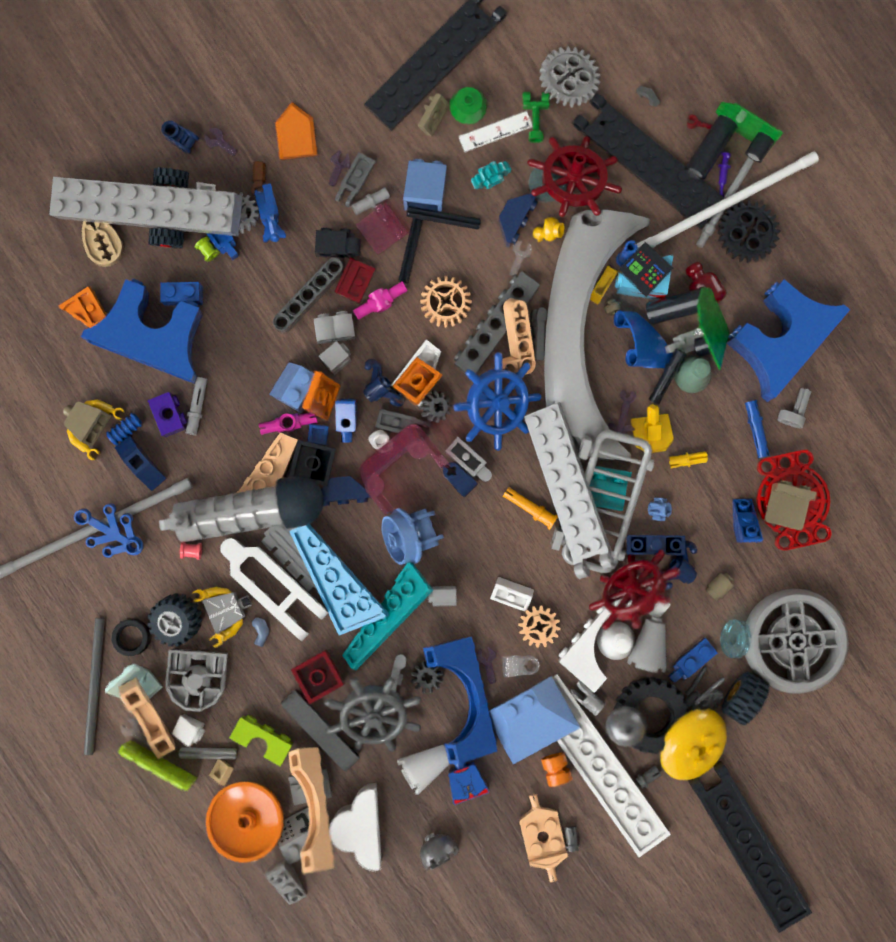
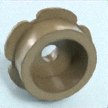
[604,299,622,315]

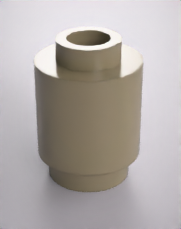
[706,573,734,601]

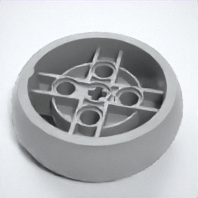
[742,588,849,694]

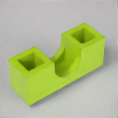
[229,715,294,766]

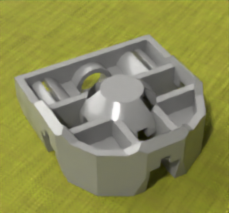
[165,649,228,711]

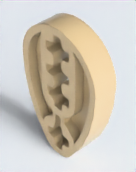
[82,221,124,267]

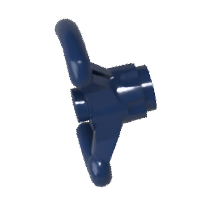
[363,359,405,407]
[663,540,698,590]

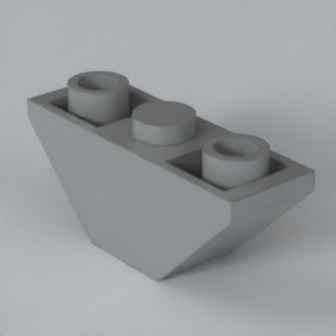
[265,859,307,905]

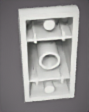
[330,783,382,870]

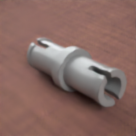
[351,187,390,216]

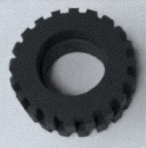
[614,677,690,754]

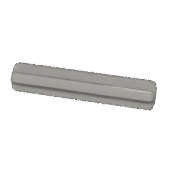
[179,747,237,759]

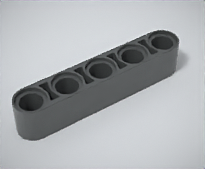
[273,258,344,333]
[281,689,360,772]

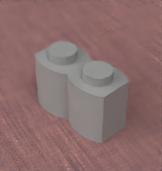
[314,311,355,344]
[429,586,456,606]

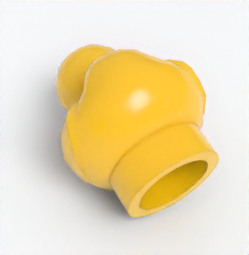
[533,217,565,242]

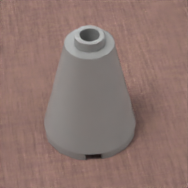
[627,616,666,672]

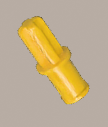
[669,451,708,469]

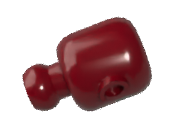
[685,261,727,303]

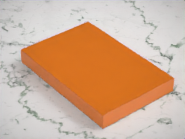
[302,371,341,421]

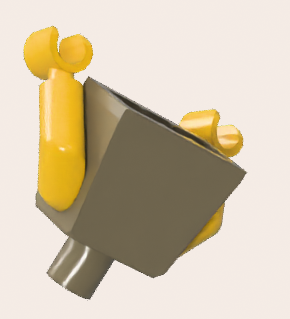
[63,399,125,460]

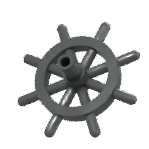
[325,677,421,753]

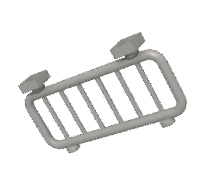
[551,430,654,573]

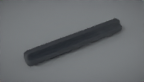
[406,206,481,229]
[398,218,423,284]

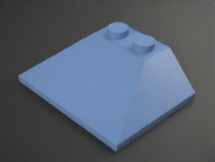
[489,676,580,764]

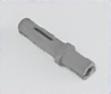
[186,377,208,436]

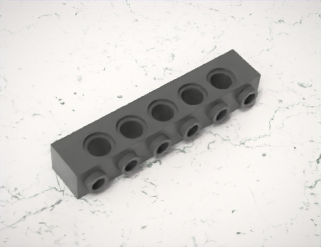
[453,272,540,374]

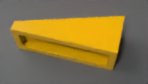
[590,266,618,304]

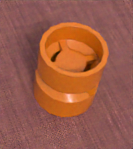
[541,752,573,787]

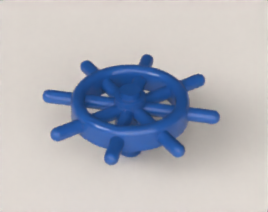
[454,352,542,451]

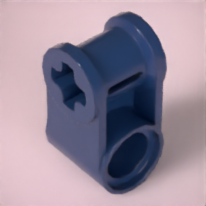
[161,121,200,155]
[443,462,478,498]

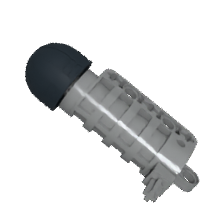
[159,476,324,542]

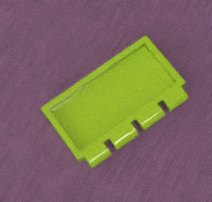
[118,740,197,791]

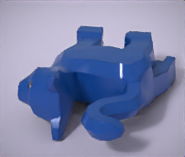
[254,183,286,243]

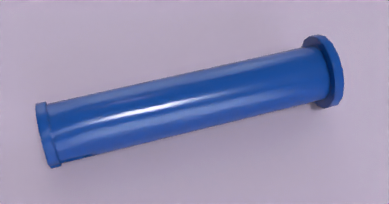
[616,241,638,267]

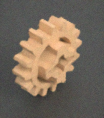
[518,606,560,648]

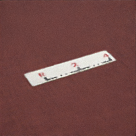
[459,111,532,152]

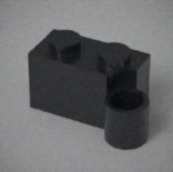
[315,228,361,259]

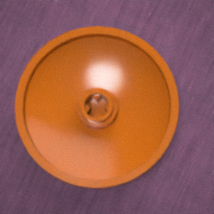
[206,781,284,862]

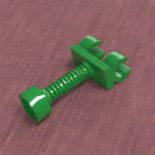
[522,92,549,143]

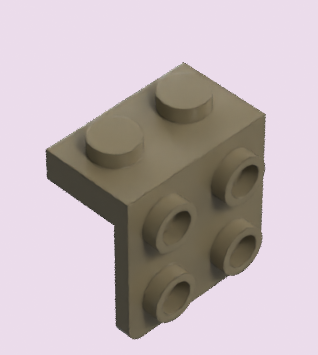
[765,480,817,530]

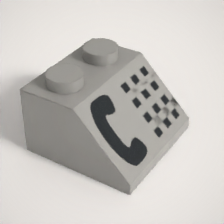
[278,807,310,865]

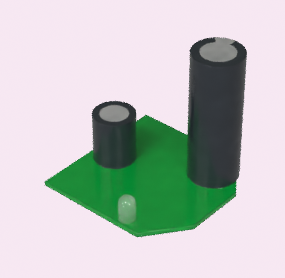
[686,102,783,179]
[646,287,730,370]

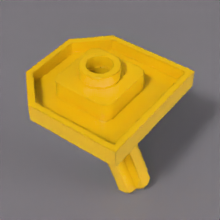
[630,404,674,453]

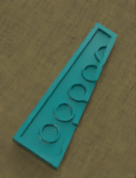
[342,562,434,670]

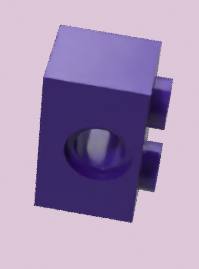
[148,392,187,438]

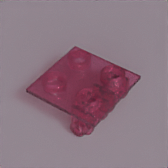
[356,203,408,255]

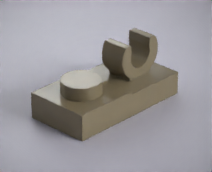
[418,93,450,137]

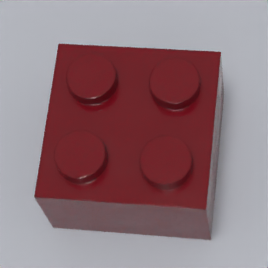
[291,649,345,704]

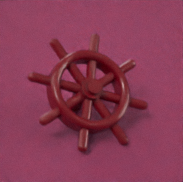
[527,136,622,217]
[589,550,680,630]

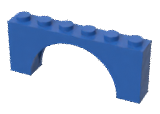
[423,637,498,764]

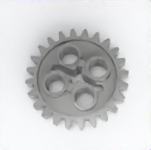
[539,46,600,107]

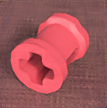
[180,542,202,560]

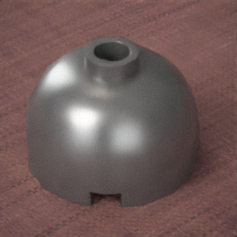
[606,706,646,747]
[420,833,460,871]

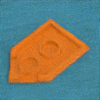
[275,102,317,160]

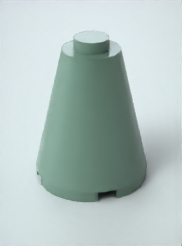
[674,355,712,393]

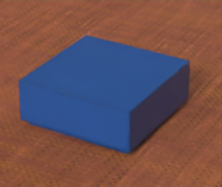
[308,424,329,445]

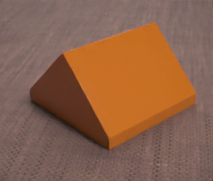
[393,357,442,405]

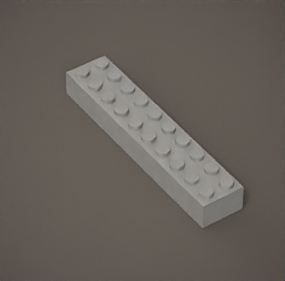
[49,177,243,236]

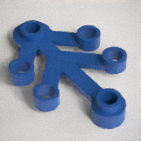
[74,503,144,558]

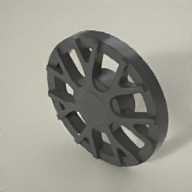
[691,689,724,711]

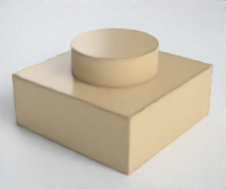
[209,759,234,786]

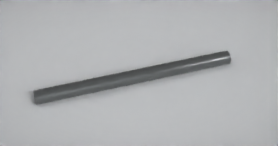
[84,618,105,755]

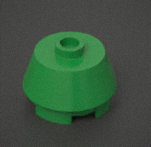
[450,87,487,124]

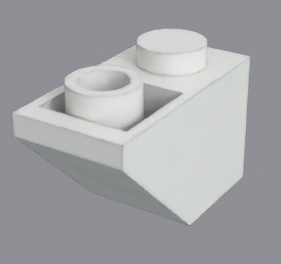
[172,714,205,746]

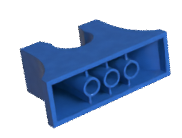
[81,279,203,384]
[727,279,850,402]

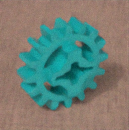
[471,161,512,190]

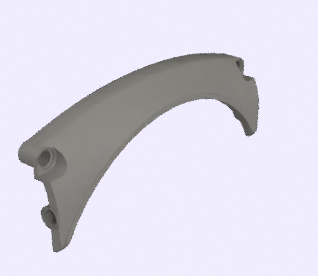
[544,210,650,462]

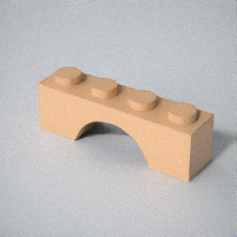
[119,677,175,759]

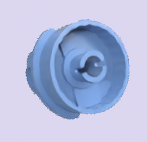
[381,508,444,565]

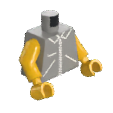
[192,587,252,647]

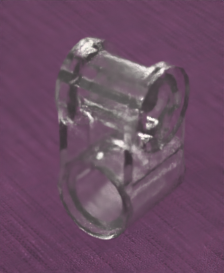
[502,655,539,677]

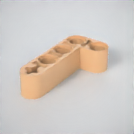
[502,298,536,375]

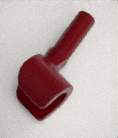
[687,115,713,129]

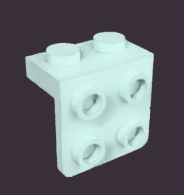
[105,664,163,713]

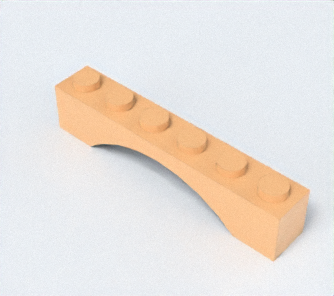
[288,747,334,873]

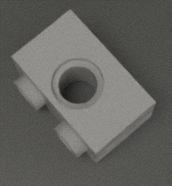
[319,341,351,376]

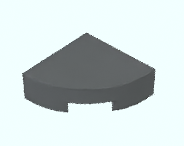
[636,86,660,107]

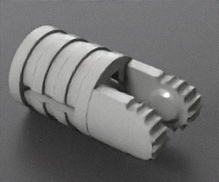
[569,680,606,716]

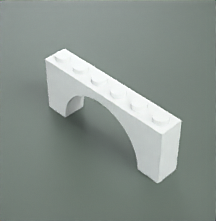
[558,576,670,693]

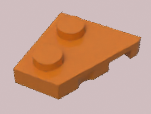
[59,287,107,328]

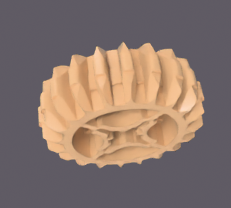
[420,276,472,328]

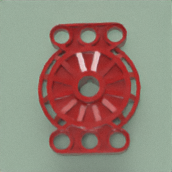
[756,450,832,550]

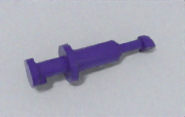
[718,152,731,197]

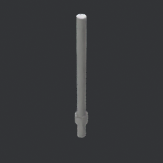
[696,157,754,248]

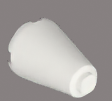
[597,621,636,660]
[397,745,449,795]

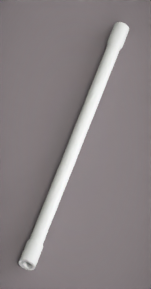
[635,151,819,251]

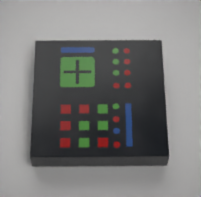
[618,242,673,297]

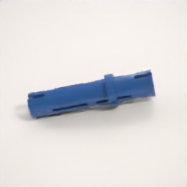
[745,400,770,458]

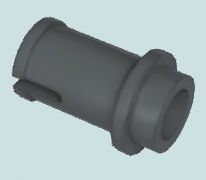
[635,765,661,788]
[564,826,580,852]

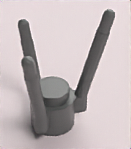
[685,666,725,707]

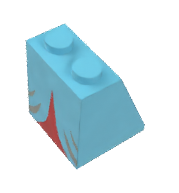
[614,255,673,300]

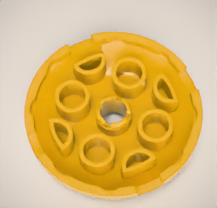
[661,709,727,780]

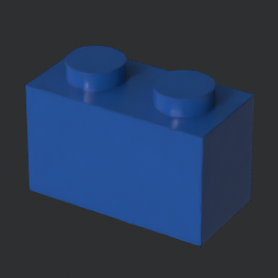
[160,282,203,306]

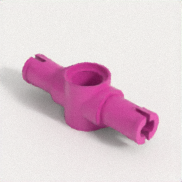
[353,281,408,320]
[259,412,318,435]

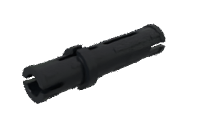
[649,348,687,405]

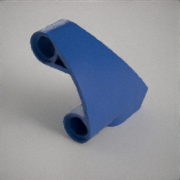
[614,311,673,368]

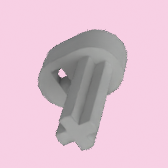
[777,388,811,429]

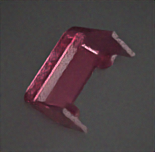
[359,424,450,515]

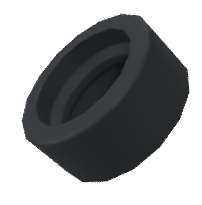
[111,619,151,656]

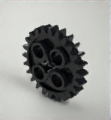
[717,201,780,263]

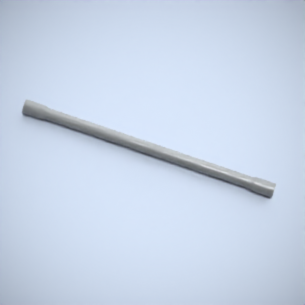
[0,478,193,579]

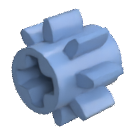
[648,497,672,521]

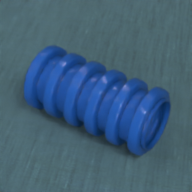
[106,413,143,446]

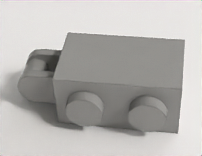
[445,437,492,482]

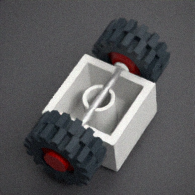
[148,168,190,248]

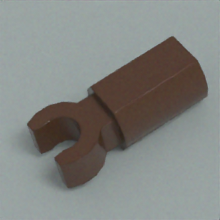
[251,161,266,196]

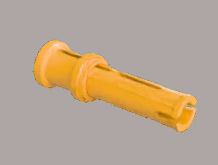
[503,487,558,530]

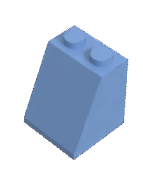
[403,159,447,212]
[269,362,314,414]

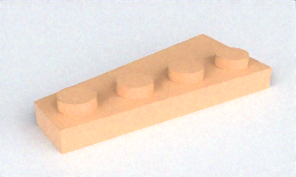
[236,433,298,493]

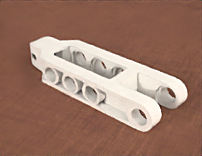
[220,538,328,641]

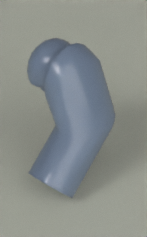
[252,618,269,647]

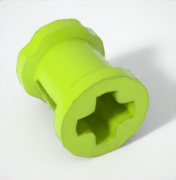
[195,236,220,262]

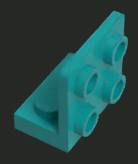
[590,466,632,511]

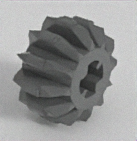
[419,390,452,423]
[411,661,443,694]

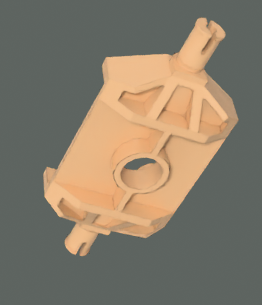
[519,794,568,882]

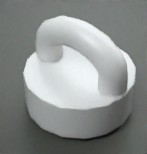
[368,430,389,450]

